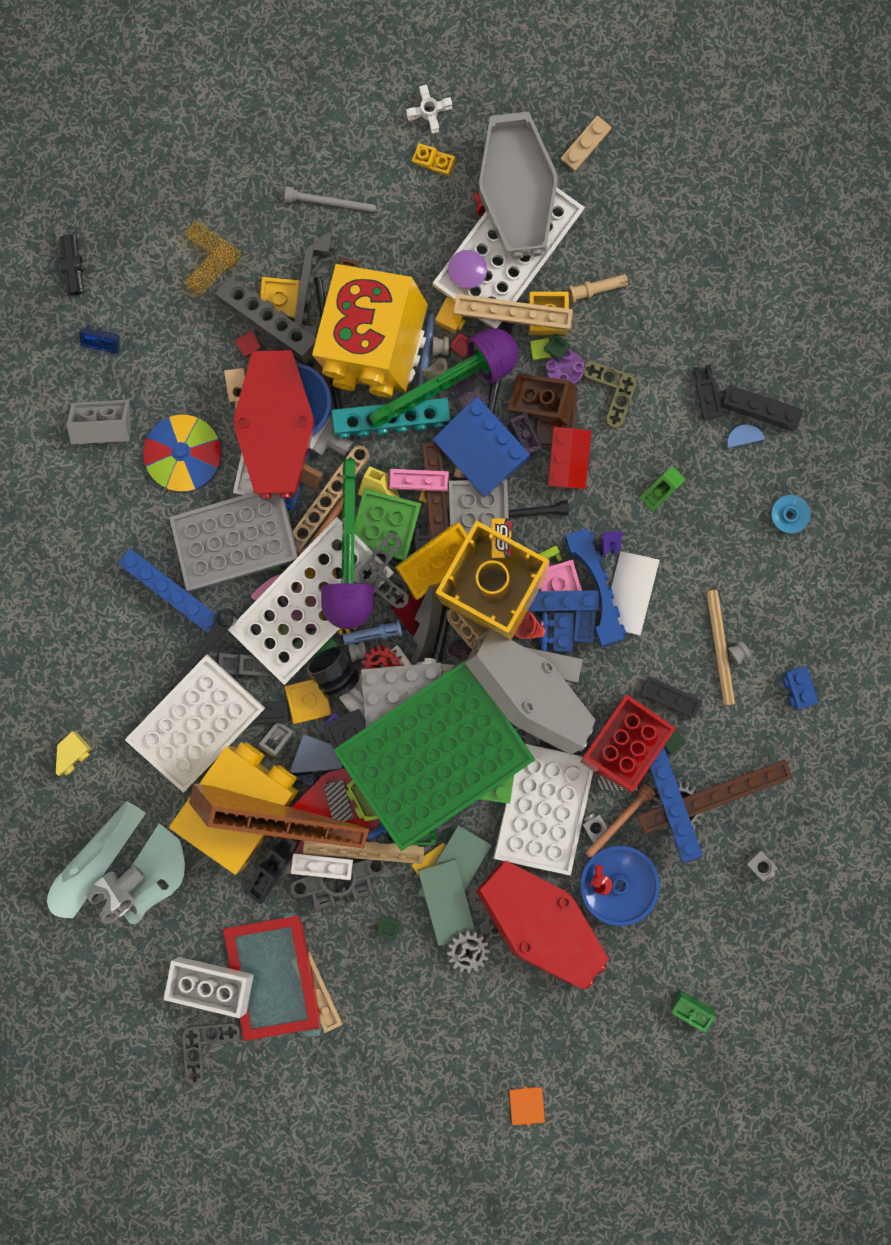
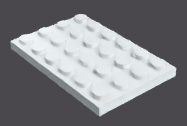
[125,654,265,793]
[493,744,593,876]

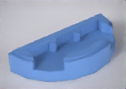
[726,425,765,449]

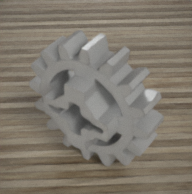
[446,929,490,973]

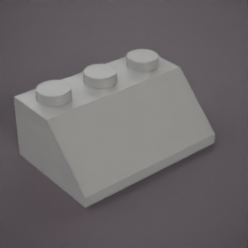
[67,400,131,445]

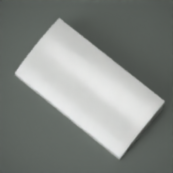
[611,551,659,636]

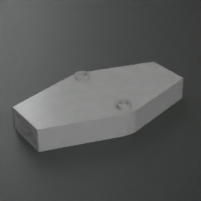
[479,112,558,259]
[465,629,595,755]

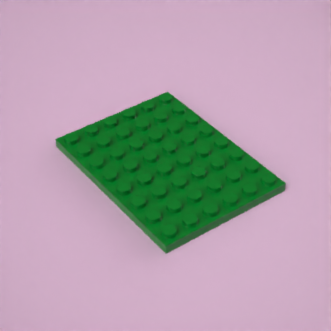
[333,660,535,851]

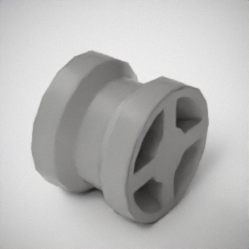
[433,337,449,356]
[348,641,368,663]
[727,641,751,665]

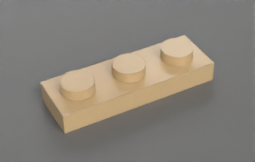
[560,116,612,172]

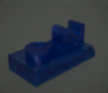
[79,325,120,354]

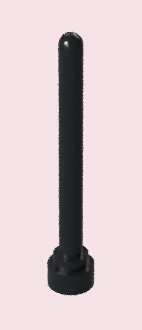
[508,500,569,518]

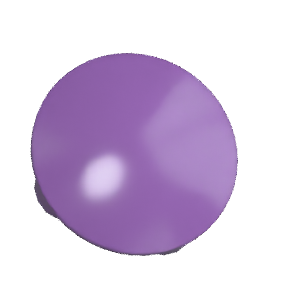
[448,250,487,289]
[546,349,585,384]

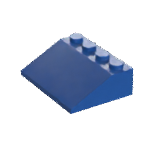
[433,397,530,498]

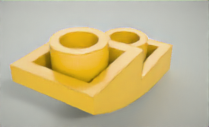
[412,143,457,177]

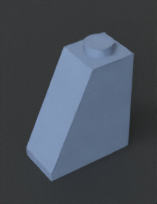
[290,734,343,773]

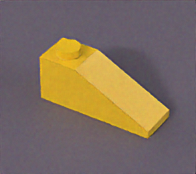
[435,296,466,334]

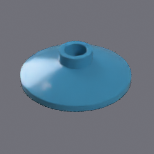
[771,495,811,534]

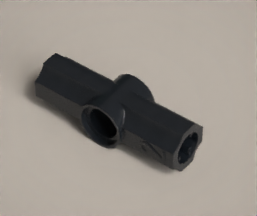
[59,234,84,296]

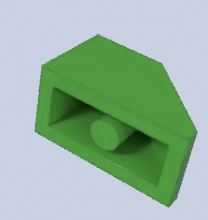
[640,466,686,511]

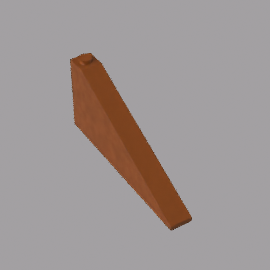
[189,783,369,849]

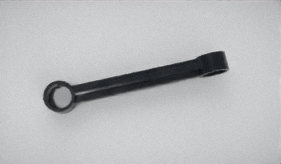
[161,608,237,701]

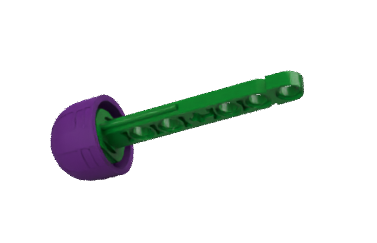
[369,328,518,427]
[321,458,374,629]

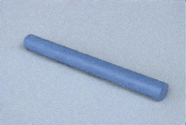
[417,314,436,387]

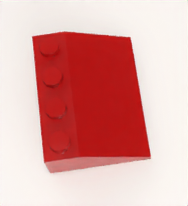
[580,694,676,792]

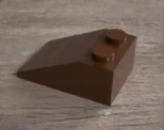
[507,373,578,425]

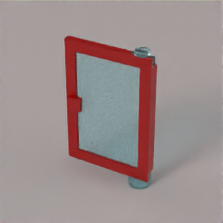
[223,911,322,1041]

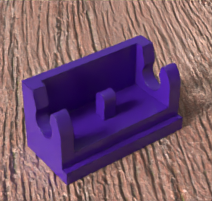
[600,532,623,557]

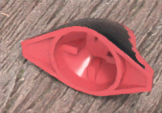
[514,611,545,639]

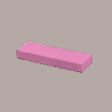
[389,469,449,492]

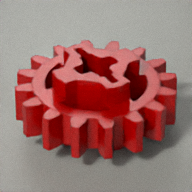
[361,645,405,670]

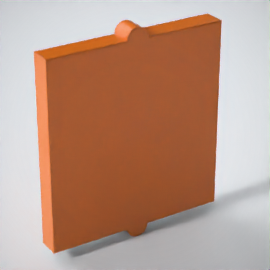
[509,1086,545,1126]

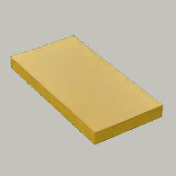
[395,522,468,600]

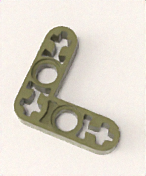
[583,362,637,429]

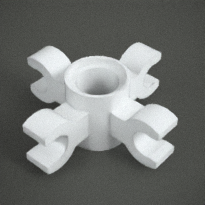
[406,84,453,134]

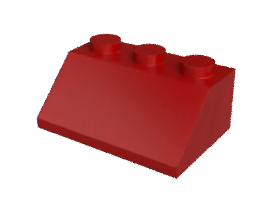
[547,427,591,489]

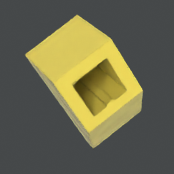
[358,466,400,498]
[56,732,91,776]

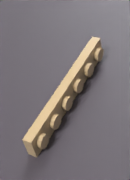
[454,294,573,331]
[303,841,424,864]

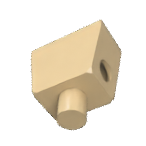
[224,368,247,409]

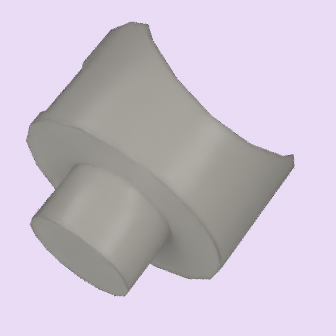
[422,358,449,382]

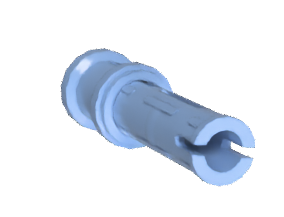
[343,619,403,646]

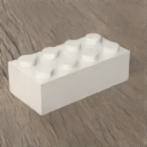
[164,957,254,1018]

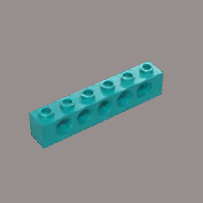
[330,398,450,439]

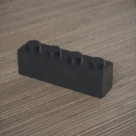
[721,385,804,432]

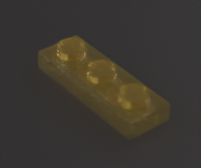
[184,220,243,269]
[184,241,238,297]

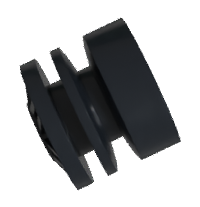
[307,647,360,699]

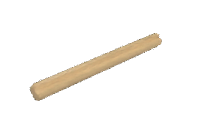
[707,590,735,705]

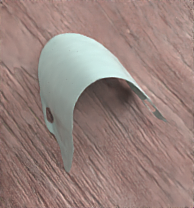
[47,801,185,924]

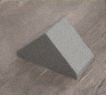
[258,722,294,757]

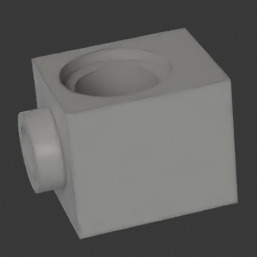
[582,813,608,844]
[744,849,777,882]

